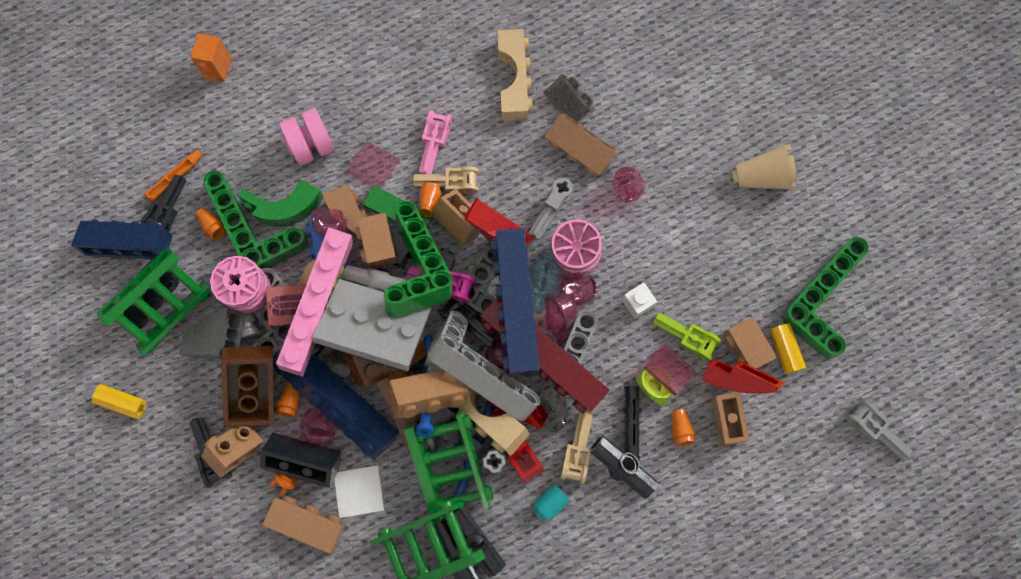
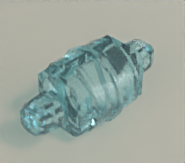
[529,249,559,313]

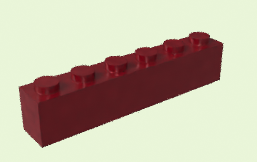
[480,298,610,414]

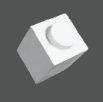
[622,283,657,320]

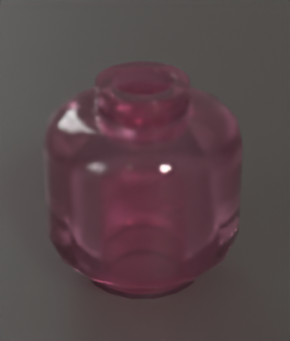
[612,166,646,201]

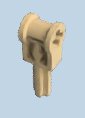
[413,166,479,194]
[560,412,592,485]

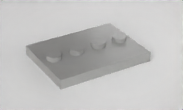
[312,279,431,371]

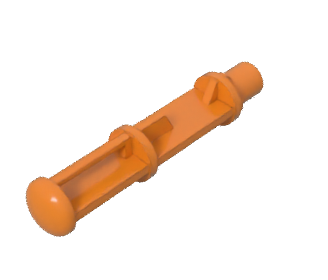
[144,150,203,202]

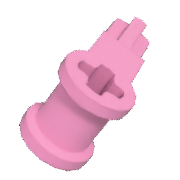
[419,110,452,174]

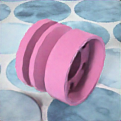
[210,256,271,314]

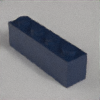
[71,219,173,260]

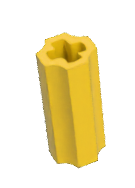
[769,323,806,375]
[92,384,147,419]

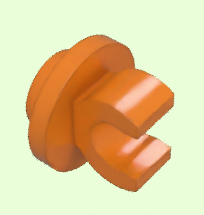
[270,473,298,496]

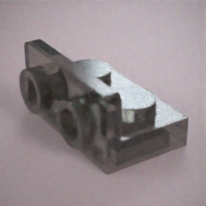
[543,74,596,122]

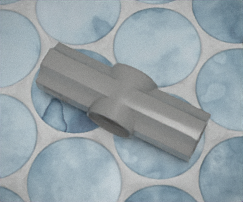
[341,265,408,292]

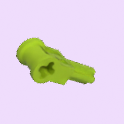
[653,313,722,362]

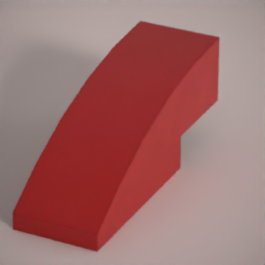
[702,359,785,394]
[487,409,545,484]

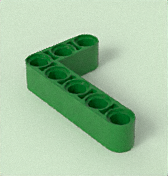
[203,170,308,269]
[384,201,452,317]
[782,237,869,359]

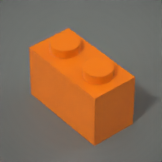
[190,33,232,82]

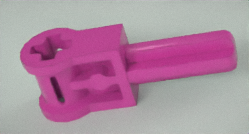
[407,266,476,303]

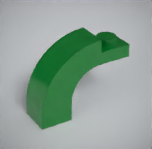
[238,180,324,226]

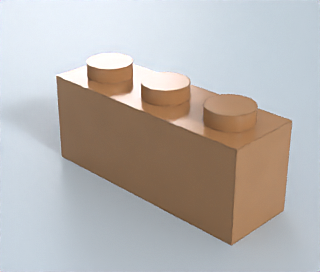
[545,114,619,176]
[387,370,470,419]
[262,495,346,554]

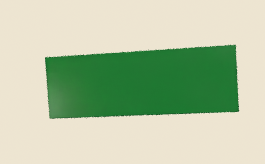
[363,185,434,228]

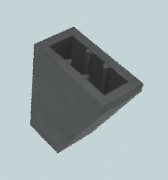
[179,308,245,359]

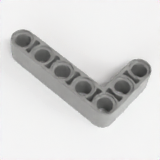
[428,311,540,421]

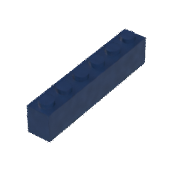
[491,228,540,378]
[273,348,399,460]

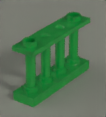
[97,246,212,356]
[404,409,494,523]
[370,500,485,579]

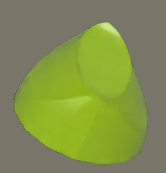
[635,367,674,407]

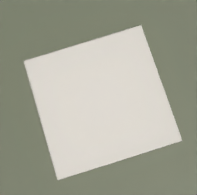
[334,465,384,518]

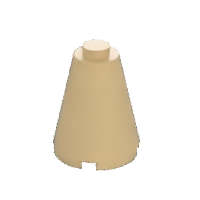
[732,144,797,190]

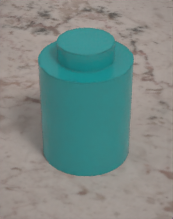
[533,484,570,522]

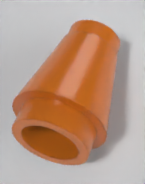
[419,182,442,217]
[195,208,227,241]
[275,381,300,418]
[671,409,696,446]

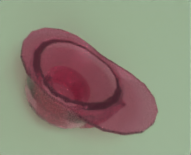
[545,293,577,344]

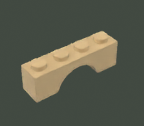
[497,29,533,121]
[450,387,530,456]

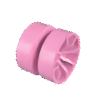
[279,107,335,166]
[552,219,602,276]

